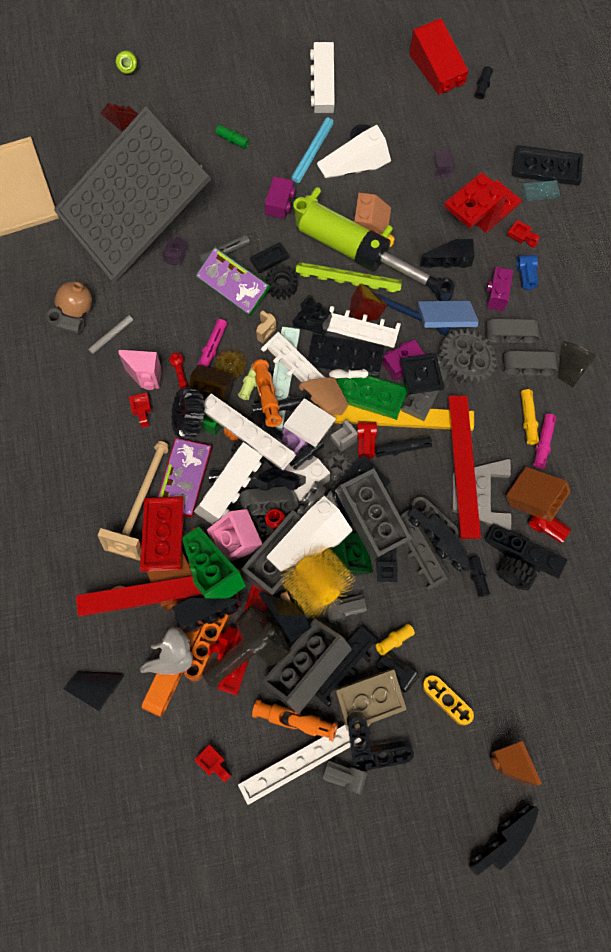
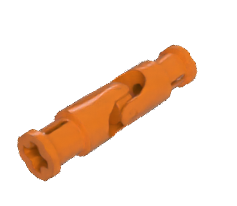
[252,359,282,427]
[252,699,338,742]

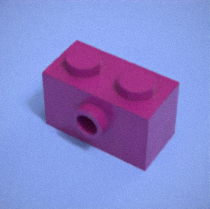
[265,176,296,219]
[487,267,513,311]
[382,339,426,381]

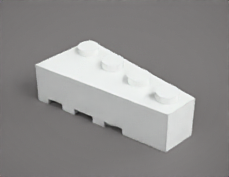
[310,42,334,113]
[194,442,262,525]

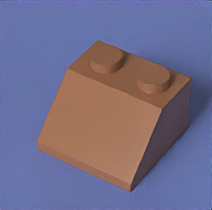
[354,193,391,234]

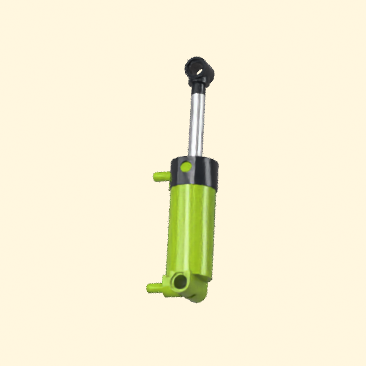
[294,187,455,301]

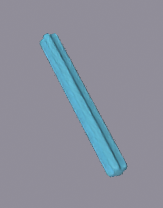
[292,117,334,183]

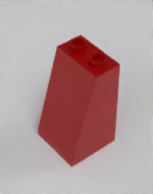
[409,18,468,95]

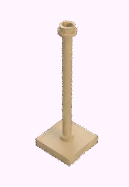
[98,441,169,561]

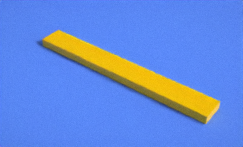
[331,405,474,431]

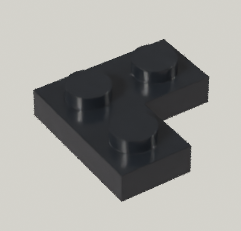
[251,467,306,491]

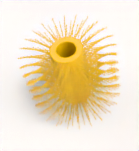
[280,543,355,618]

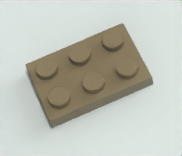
[334,668,407,731]

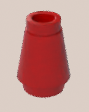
[265,509,285,531]

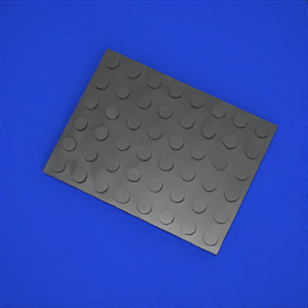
[54,106,212,282]

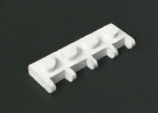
[327,306,401,348]
[261,332,325,383]

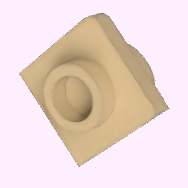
[256,311,277,344]

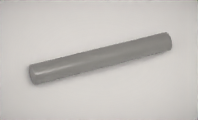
[88,315,134,355]

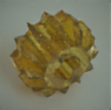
[215,348,246,379]

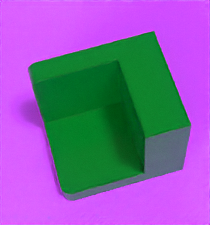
[201,415,222,436]

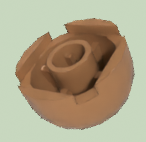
[54,282,92,317]

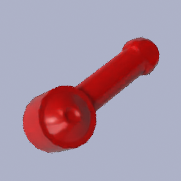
[169,352,188,388]

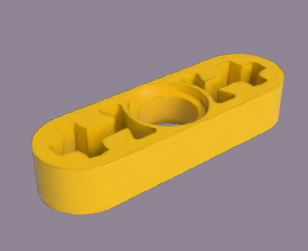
[422,675,474,725]

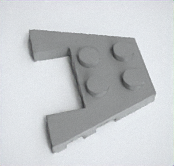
[452,459,511,531]

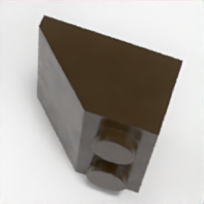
[189,364,233,404]

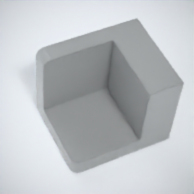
[330,420,358,452]

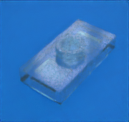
[522,180,560,201]

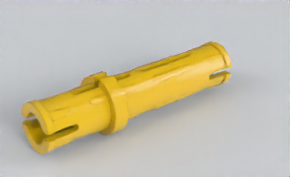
[521,389,539,445]

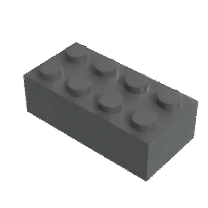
[335,469,412,560]
[241,510,302,596]
[261,619,352,714]

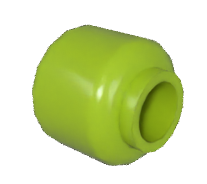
[116,50,137,74]

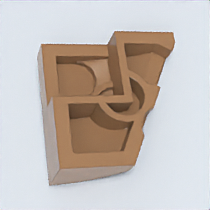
[299,377,348,415]

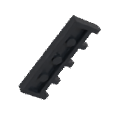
[315,626,380,708]

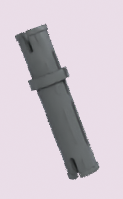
[199,234,250,264]

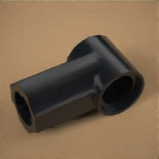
[249,411,284,442]
[376,652,419,693]

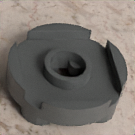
[296,481,326,517]

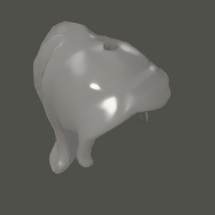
[140,627,193,675]

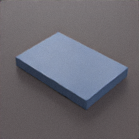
[417,301,479,328]

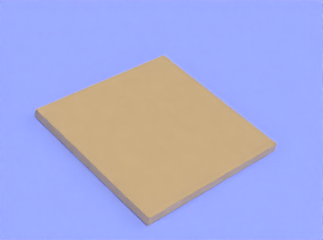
[0,137,59,236]

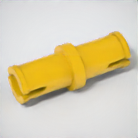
[376,624,415,655]

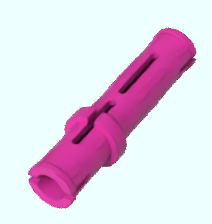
[197,319,228,367]
[533,414,557,469]

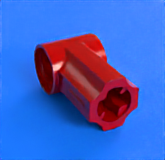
[357,421,377,459]
[528,516,571,544]

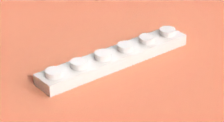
[204,394,296,470]
[238,725,361,805]

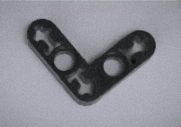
[347,712,414,771]

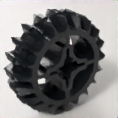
[171,387,205,439]

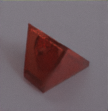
[100,103,138,131]
[349,283,388,322]

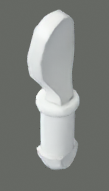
[329,369,368,379]

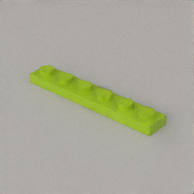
[296,262,402,292]

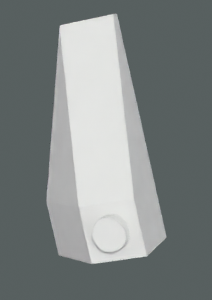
[317,125,391,178]
[267,496,352,572]

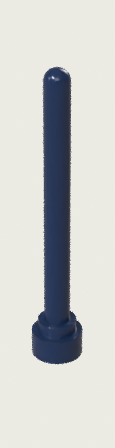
[372,293,451,336]

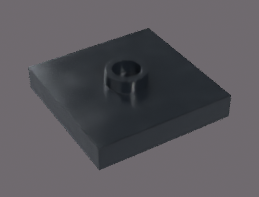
[399,353,445,395]

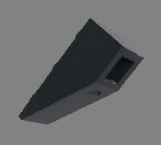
[419,239,475,268]
[172,598,242,633]

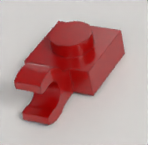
[507,220,540,248]
[129,393,152,428]
[208,626,236,660]
[194,744,231,783]

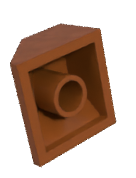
[490,741,542,786]

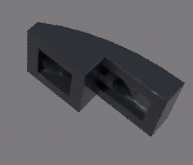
[376,547,397,582]

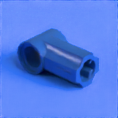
[516,255,539,290]

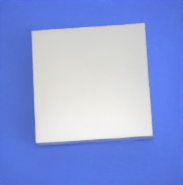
[283,398,336,447]

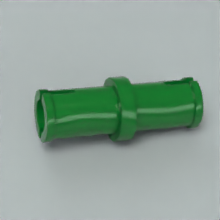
[215,124,249,149]

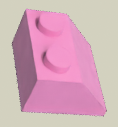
[119,350,162,390]
[207,509,262,562]

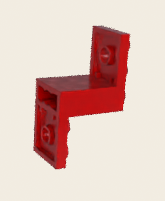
[444,172,522,233]

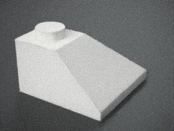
[284,456,330,503]

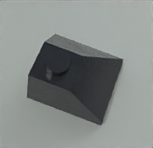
[258,591,311,642]

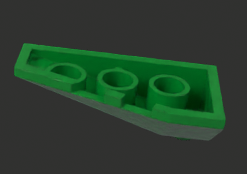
[182,526,246,598]

